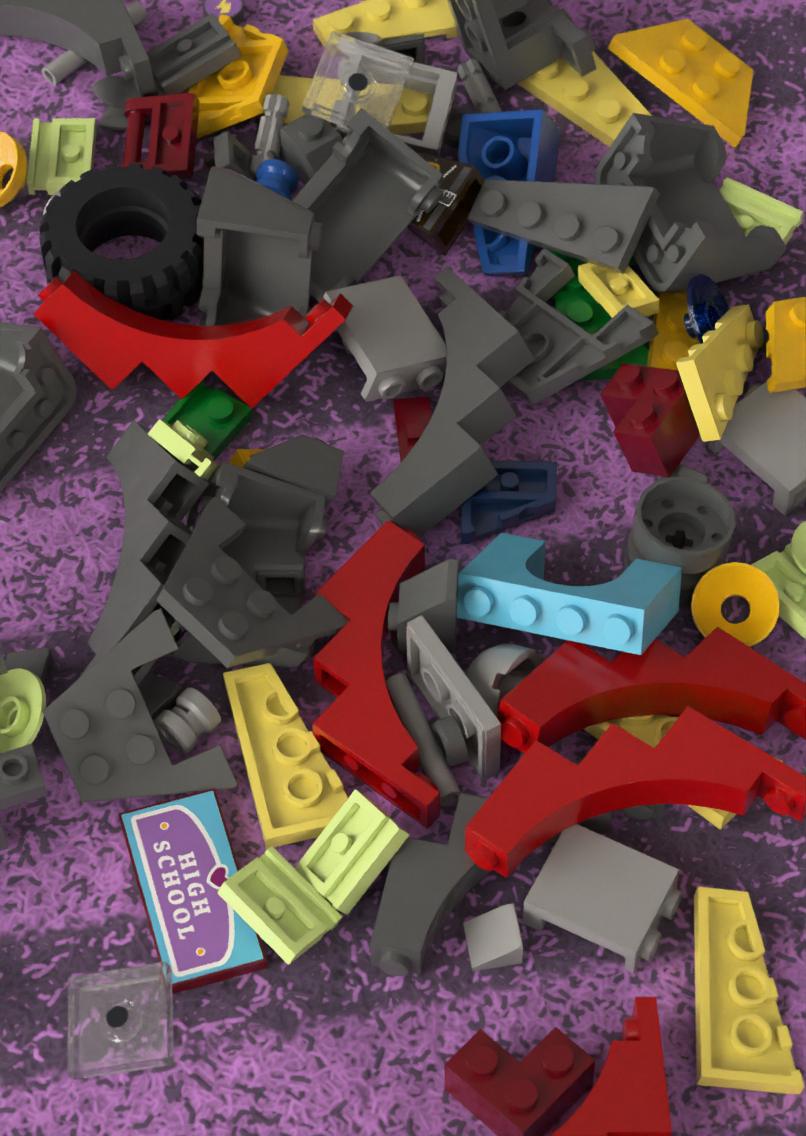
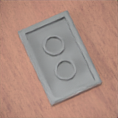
[406,615,501,780]

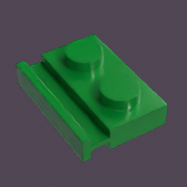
[162,380,253,470]

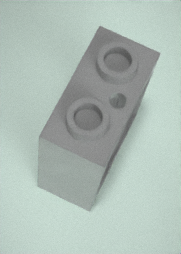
[330,49,458,157]

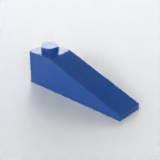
[458,109,561,276]

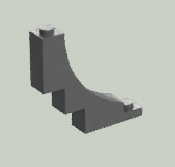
[0,0,156,96]
[370,267,535,538]
[79,420,209,685]
[370,752,666,976]

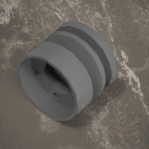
[624,477,736,605]

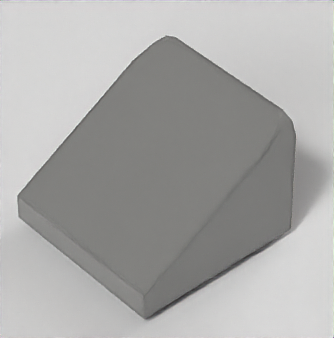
[463,903,523,972]

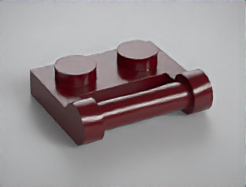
[119,93,200,179]

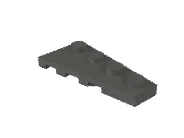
[467,179,660,274]

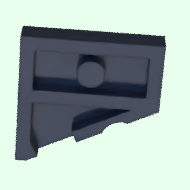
[461,460,557,544]

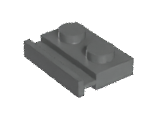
[146,13,242,95]

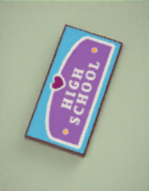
[119,788,268,996]

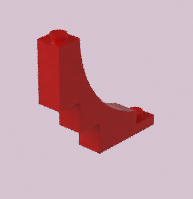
[33,271,353,409]
[312,520,440,829]
[497,627,806,754]
[465,706,806,878]
[550,997,672,1136]

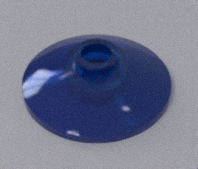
[684,274,729,344]

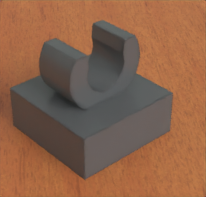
[203,131,254,182]

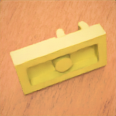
[578,263,659,318]

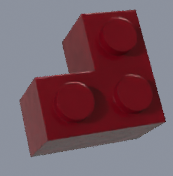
[600,363,700,478]
[444,1027,595,1136]

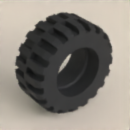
[39,163,204,321]

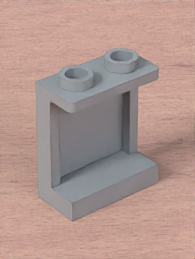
[323,275,447,402]
[708,382,806,517]
[523,824,683,973]

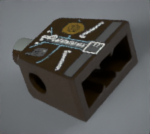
[407,152,485,256]

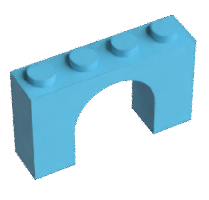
[457,533,682,655]

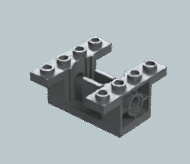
[448,0,597,91]

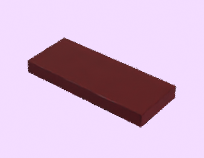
[393,396,432,463]

